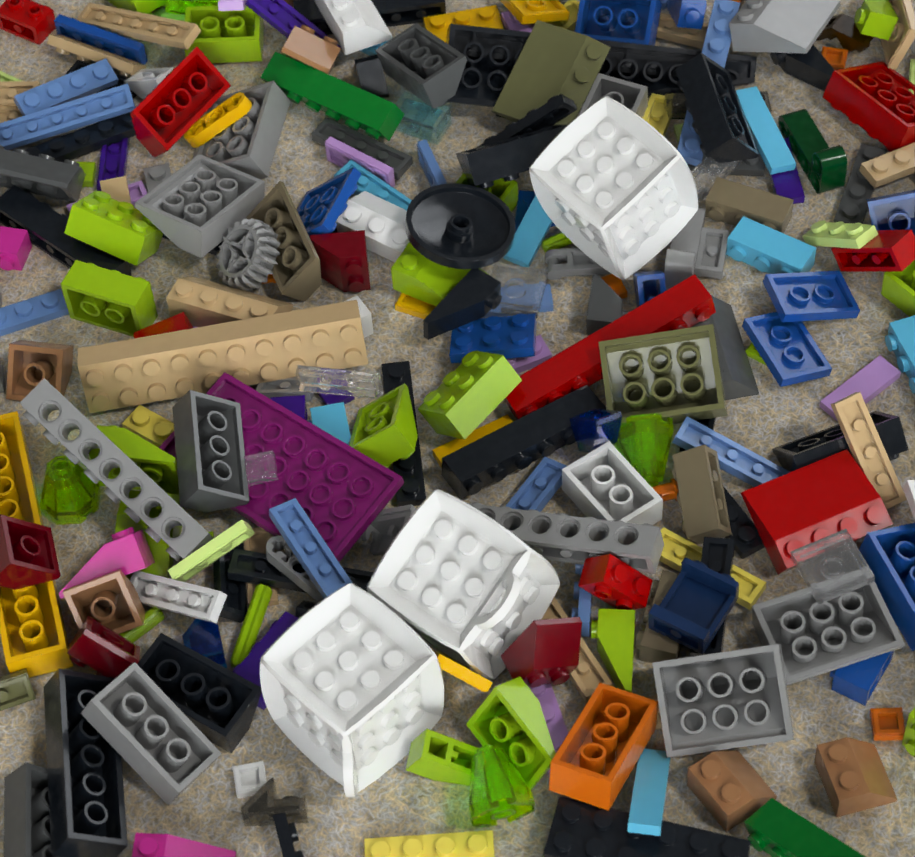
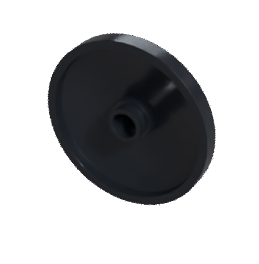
[405,183,516,269]

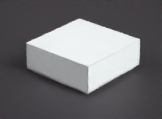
[232,761,269,799]

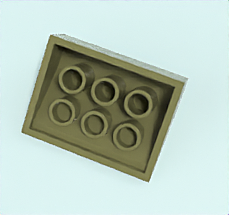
[492,20,611,125]
[599,324,728,433]

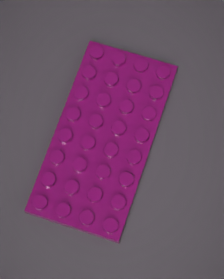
[159,372,404,562]

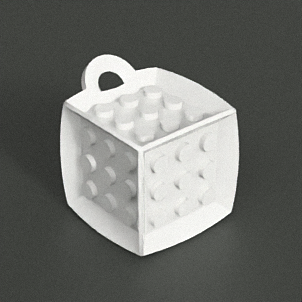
[529,96,698,280]
[367,489,560,680]
[260,583,444,797]

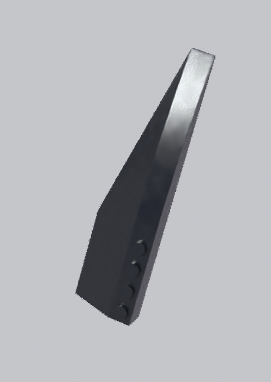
[446,24,757,107]

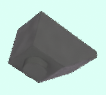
[586,275,628,335]

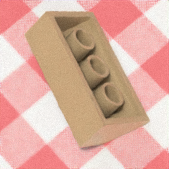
[166,276,293,327]

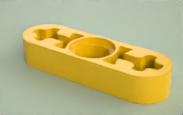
[183,92,252,148]

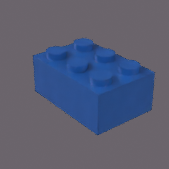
[575,0,662,46]

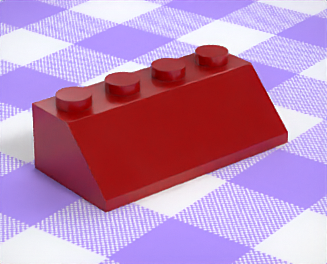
[130,47,231,157]

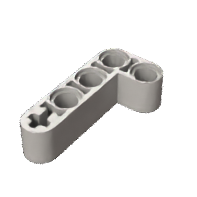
[664,208,706,290]

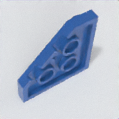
[297,167,361,236]

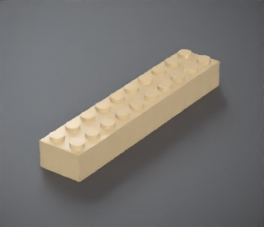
[78,300,368,413]

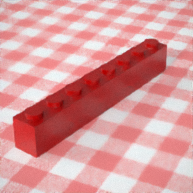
[504,274,716,420]

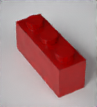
[831,229,915,272]

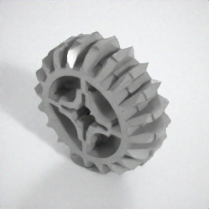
[216,218,280,292]

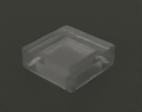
[244,450,278,486]

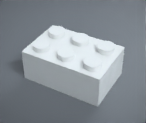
[562,441,663,525]

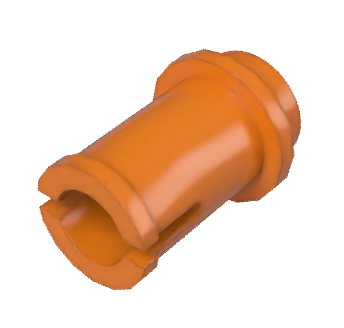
[652,478,679,502]

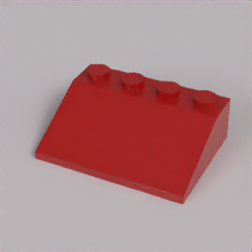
[822,61,915,152]
[741,449,893,575]

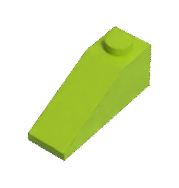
[854,0,899,41]
[591,608,635,693]
[406,729,508,790]

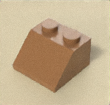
[281,24,341,75]
[6,340,74,401]
[63,569,146,634]
[814,737,897,818]
[687,750,777,832]

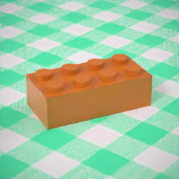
[549,683,658,811]

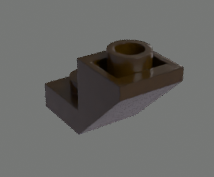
[816,14,874,52]

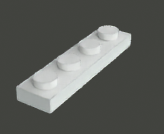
[130,571,227,623]

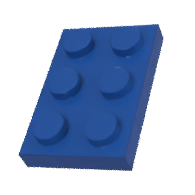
[763,270,860,322]
[742,311,832,387]
[449,313,537,364]

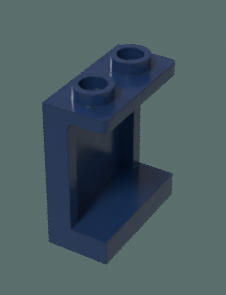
[648,557,739,655]

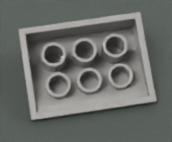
[729,0,841,54]
[192,80,291,179]
[135,154,265,258]
[752,568,905,685]
[652,644,794,758]

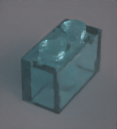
[396,91,451,145]

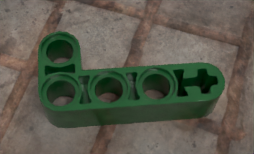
[778,109,847,194]

